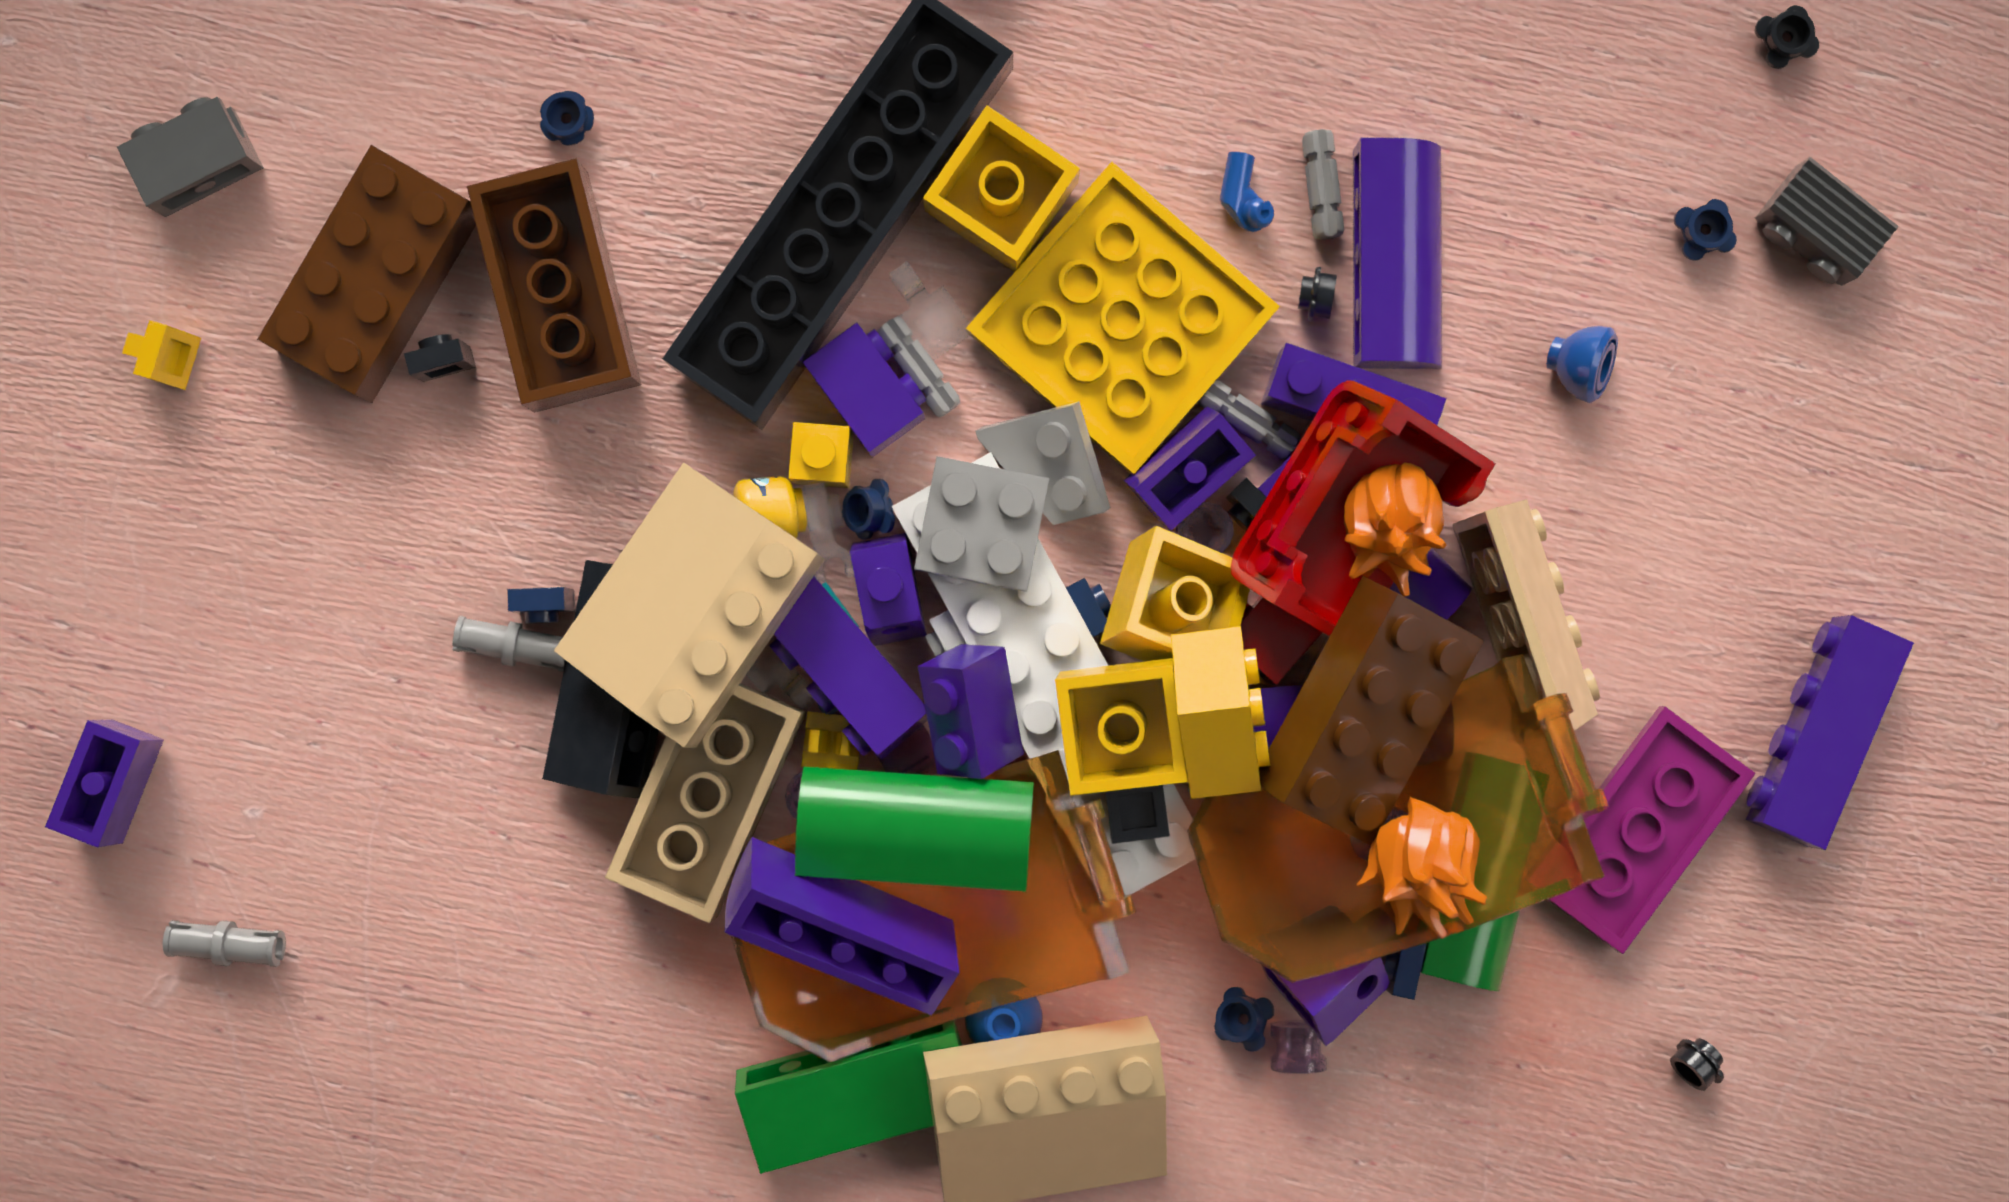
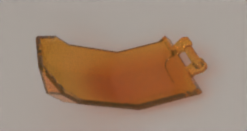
[1187,654,1609,983]
[731,750,1137,1062]

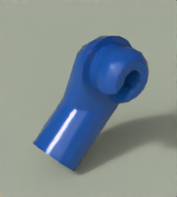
[1220,152,1274,232]

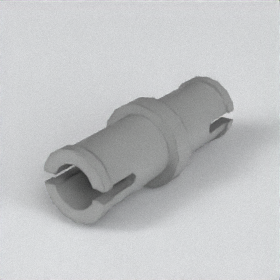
[452,616,566,672]
[163,920,286,967]

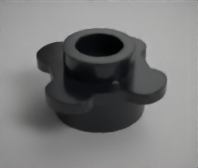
[1755,5,1819,69]

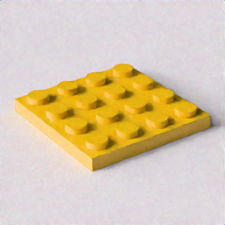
[966,162,1280,474]

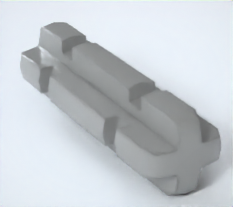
[1302,129,1344,240]
[877,316,960,417]
[1198,379,1301,459]

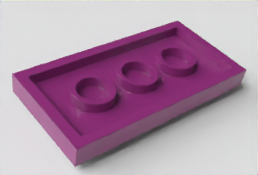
[1528,706,1756,954]

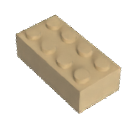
[605,683,807,923]

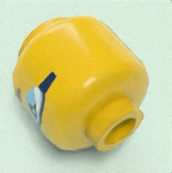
[733,476,807,539]

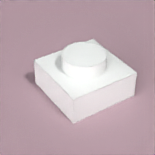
[925,610,967,657]

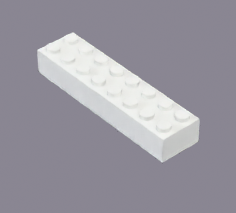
[892,452,1210,906]

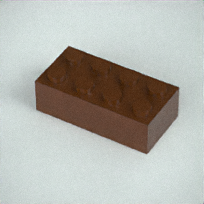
[257,145,476,403]
[467,158,642,413]
[1259,576,1484,845]

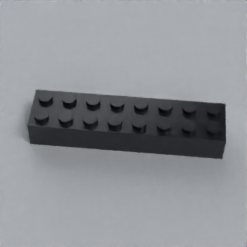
[662,0,1014,430]

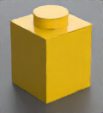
[788,422,854,489]

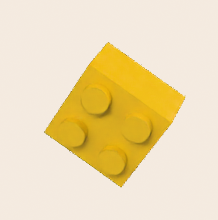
[923,105,1080,272]
[1100,526,1250,661]
[1171,626,1270,799]
[1055,658,1188,796]

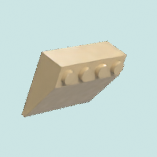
[554,462,825,748]
[1452,499,1600,737]
[923,1015,1167,1202]

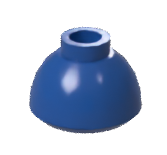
[1546,326,1618,403]
[965,979,1043,1044]

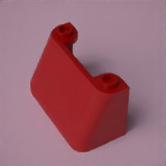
[1230,380,1496,636]

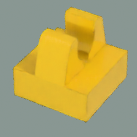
[122,320,201,390]
[801,711,860,770]

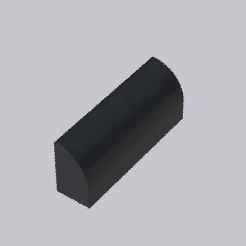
[542,560,658,799]

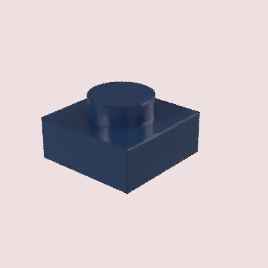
[1066,578,1111,637]
[507,587,575,624]
[1381,935,1426,1000]

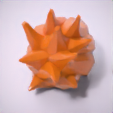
[1344,462,1447,597]
[1356,797,1487,939]

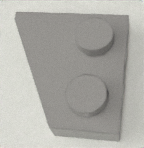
[975,401,1111,525]

